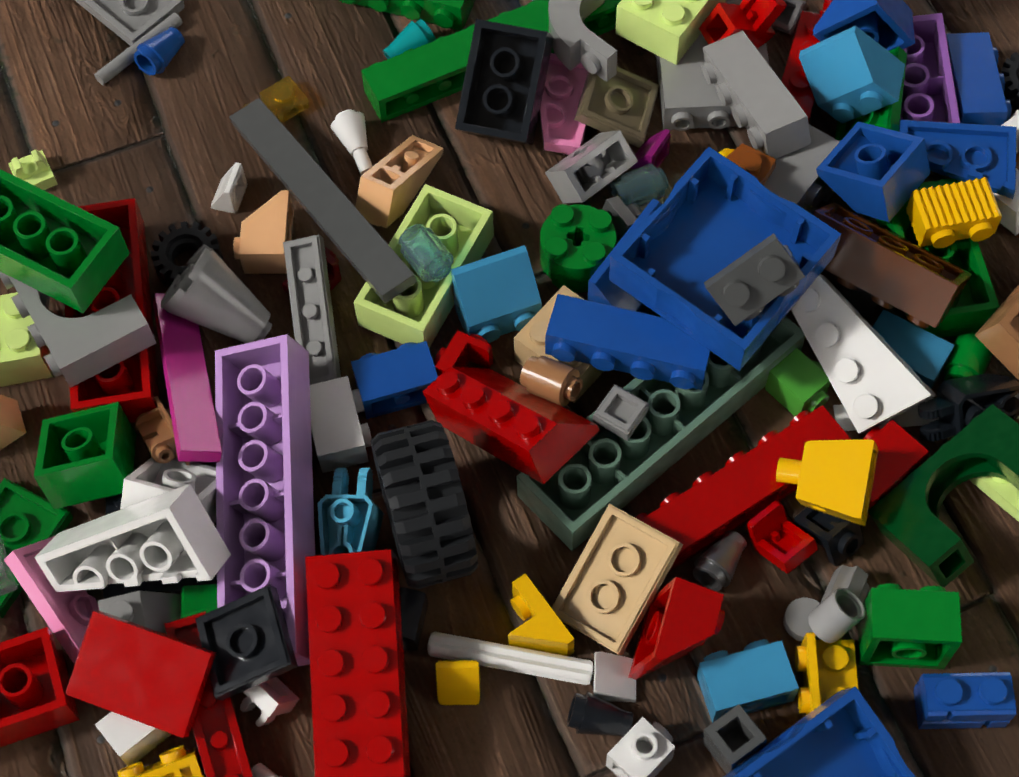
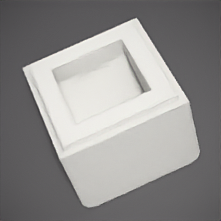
[211,162,248,214]
[593,651,636,702]

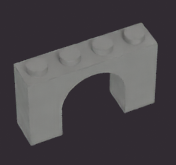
[0,271,156,388]

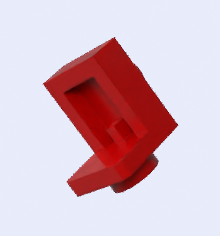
[434,330,493,376]
[747,501,818,574]

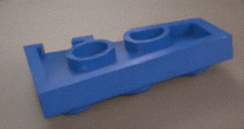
[899,120,1017,199]

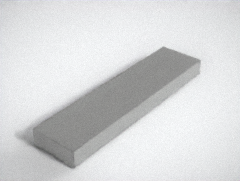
[283,234,341,385]

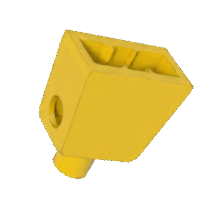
[776,439,879,526]

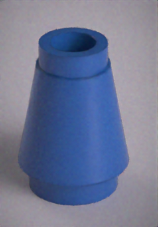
[134,27,185,76]

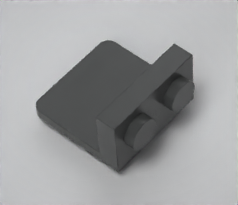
[704,233,805,326]

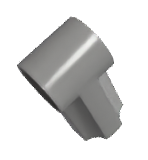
[808,565,870,643]

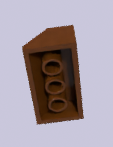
[813,202,972,328]

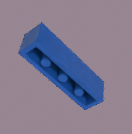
[545,294,711,390]

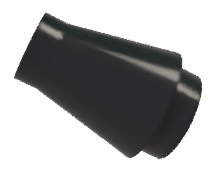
[567,691,633,737]

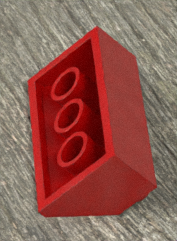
[422,366,600,484]

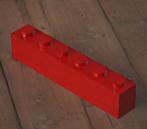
[635,405,852,572]

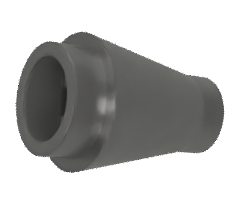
[693,530,747,592]

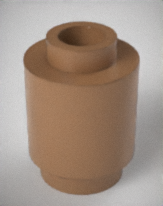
[520,356,583,406]

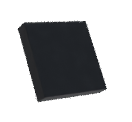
[195,584,298,701]

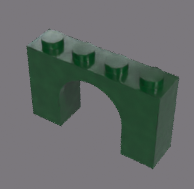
[868,404,1019,588]

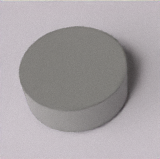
[783,597,820,642]

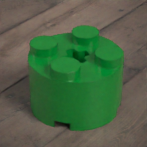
[540,204,617,293]

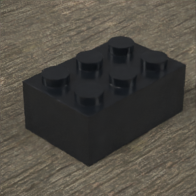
[455,19,554,146]

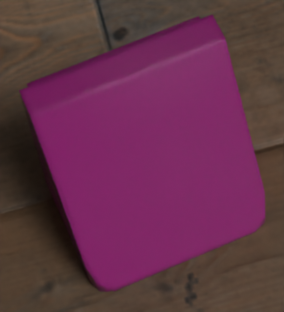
[630,129,671,178]

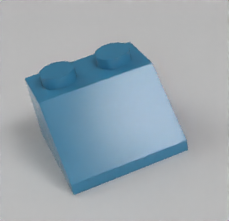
[799,25,905,124]
[451,245,542,343]

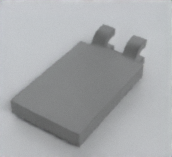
[75,0,185,46]

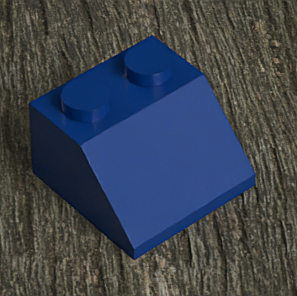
[813,0,915,51]
[816,121,930,222]

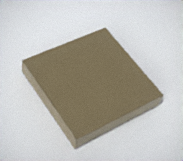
[574,66,659,148]

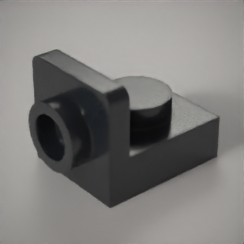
[794,507,864,567]

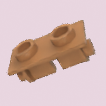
[135,396,191,466]

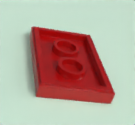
[65,610,216,738]

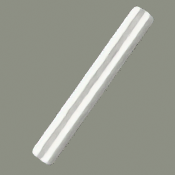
[427,632,594,685]

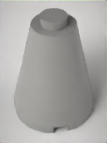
[161,244,272,343]

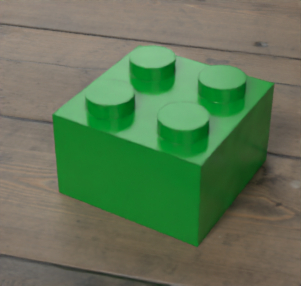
[34,402,137,509]
[857,583,962,669]

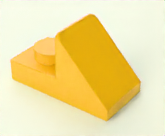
[508,573,575,656]

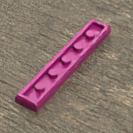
[153,293,222,462]

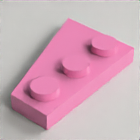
[4,535,99,663]

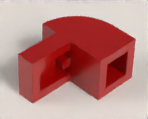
[698,0,787,48]

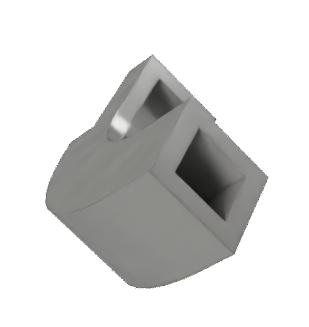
[548,0,617,82]

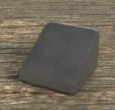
[771,0,807,35]

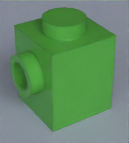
[765,348,830,417]

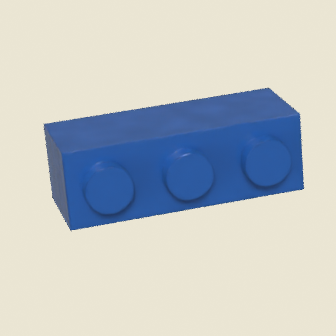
[946,32,1011,126]

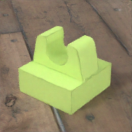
[8,150,58,190]

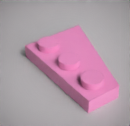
[539,53,588,155]

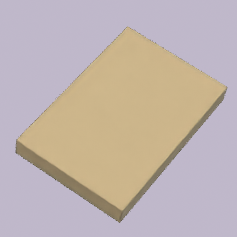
[552,504,683,656]

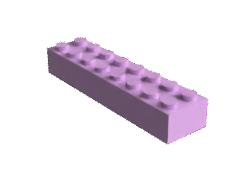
[215,334,315,666]

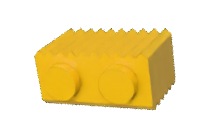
[906,177,1002,248]

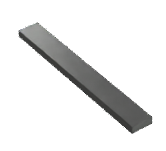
[229,98,417,303]

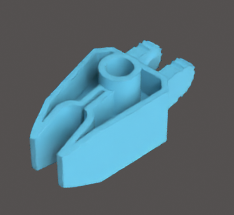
[317,468,384,555]

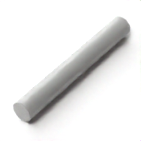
[94,12,183,85]

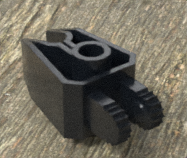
[918,373,1019,442]

